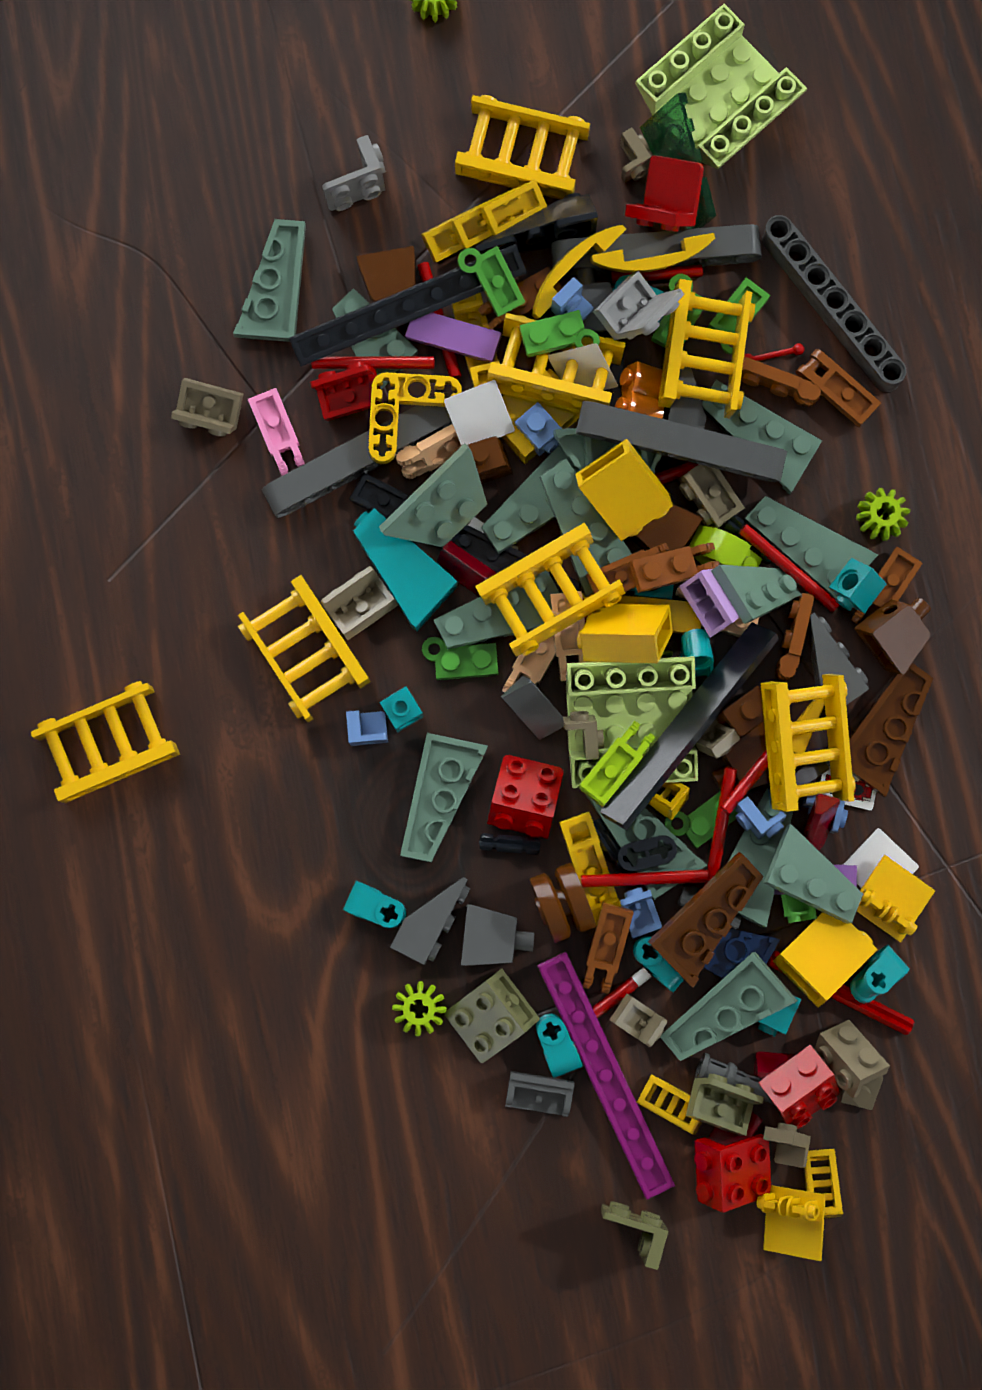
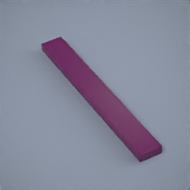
[537,951,675,1200]

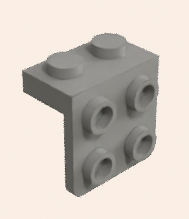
[322,135,386,211]
[593,271,684,340]

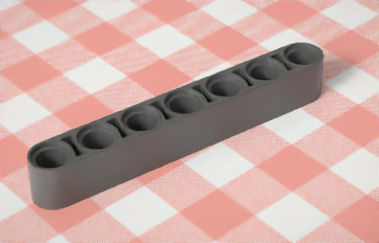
[762,215,907,392]
[551,224,762,278]
[262,392,452,518]
[576,401,787,482]

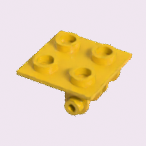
[856,854,935,943]
[757,1185,826,1261]

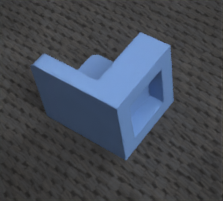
[346,710,388,746]

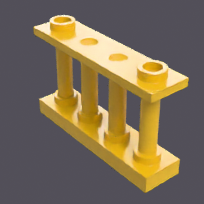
[455,95,590,199]
[658,279,755,419]
[487,313,626,413]
[475,522,625,657]
[238,575,370,722]
[761,674,856,812]
[31,681,180,803]

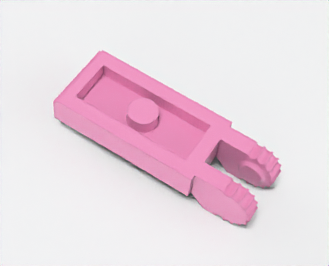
[248,388,305,476]

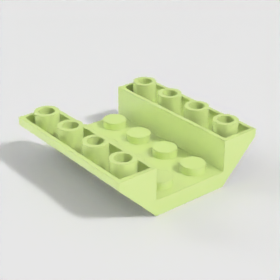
[635,3,807,169]
[566,656,698,788]

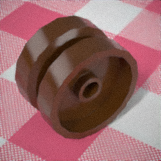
[529,862,597,943]

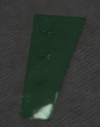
[640,92,717,229]

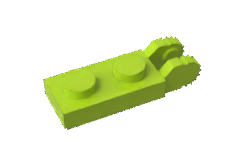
[578,721,656,807]

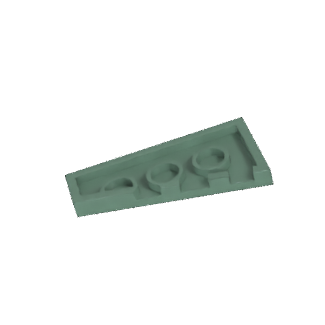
[233,219,306,342]
[481,445,573,554]
[744,496,878,599]
[400,733,488,863]
[728,788,793,929]
[660,952,798,1061]

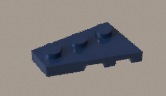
[703,929,781,979]

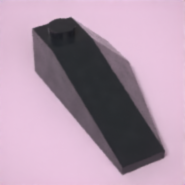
[476,193,598,254]

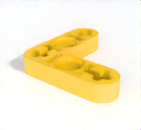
[368,372,462,464]

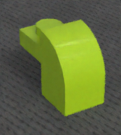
[689,525,762,567]

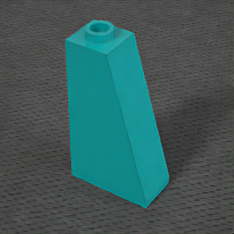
[353,508,458,632]

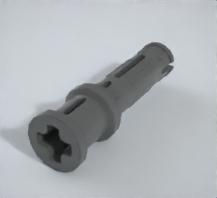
[695,1052,774,1105]

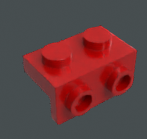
[310,362,384,421]

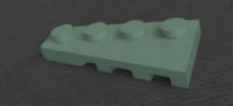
[702,380,822,495]
[539,459,632,597]
[434,571,559,649]
[586,785,707,900]

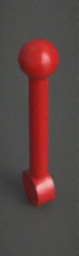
[744,343,804,361]

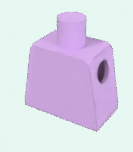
[679,569,739,637]

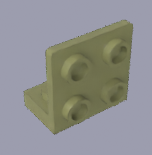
[444,969,540,1063]
[601,1201,668,1270]

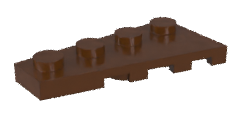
[849,663,933,797]
[648,852,764,988]

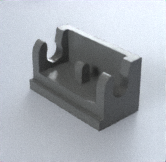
[505,1071,574,1117]

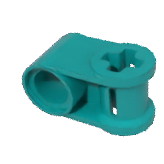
[678,629,714,677]
[343,881,407,928]
[633,936,684,993]
[850,945,910,1003]
[536,1013,583,1078]

